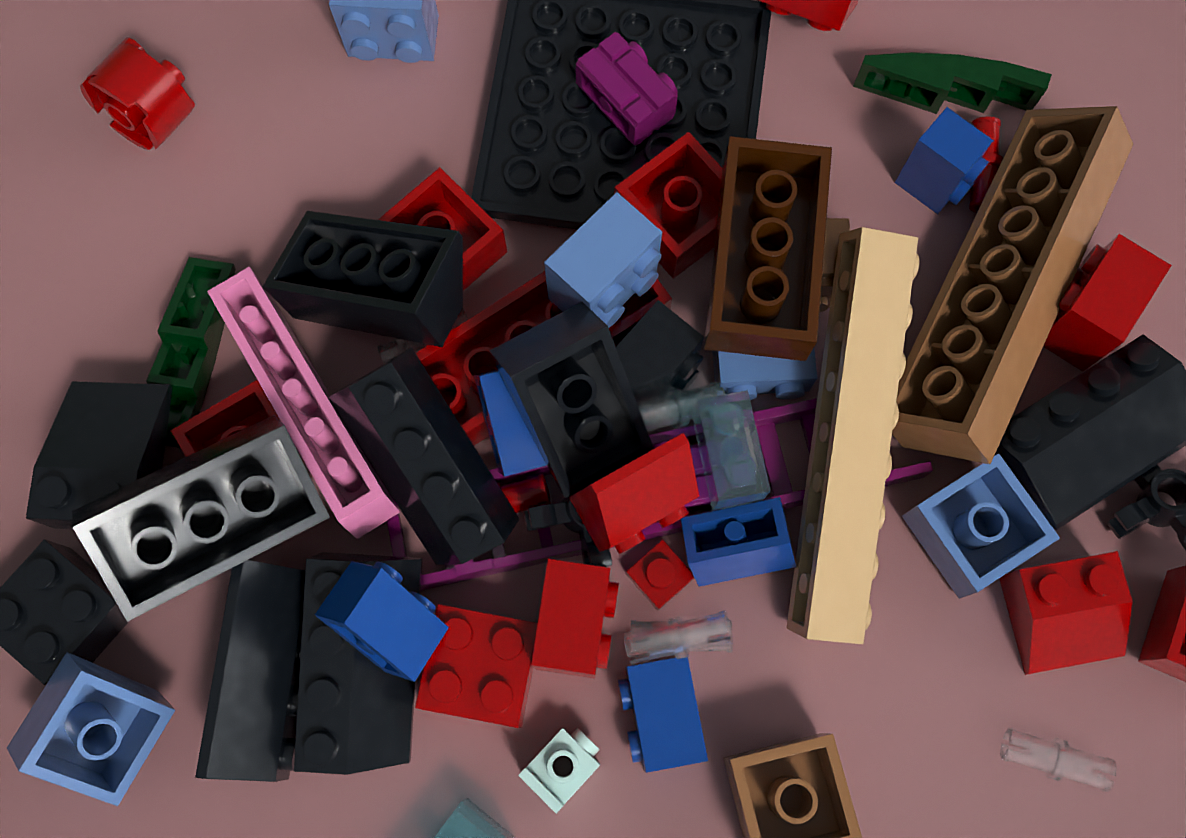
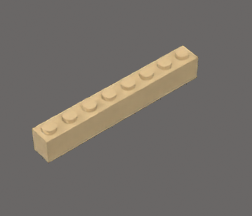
[786,227,919,644]

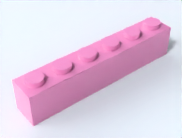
[207,267,400,539]

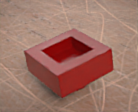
[626,540,694,611]

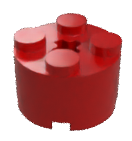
[80,37,195,150]

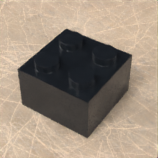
[0,539,129,685]

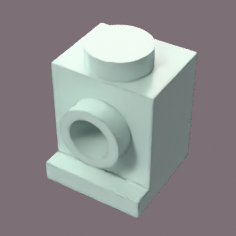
[518,727,600,814]

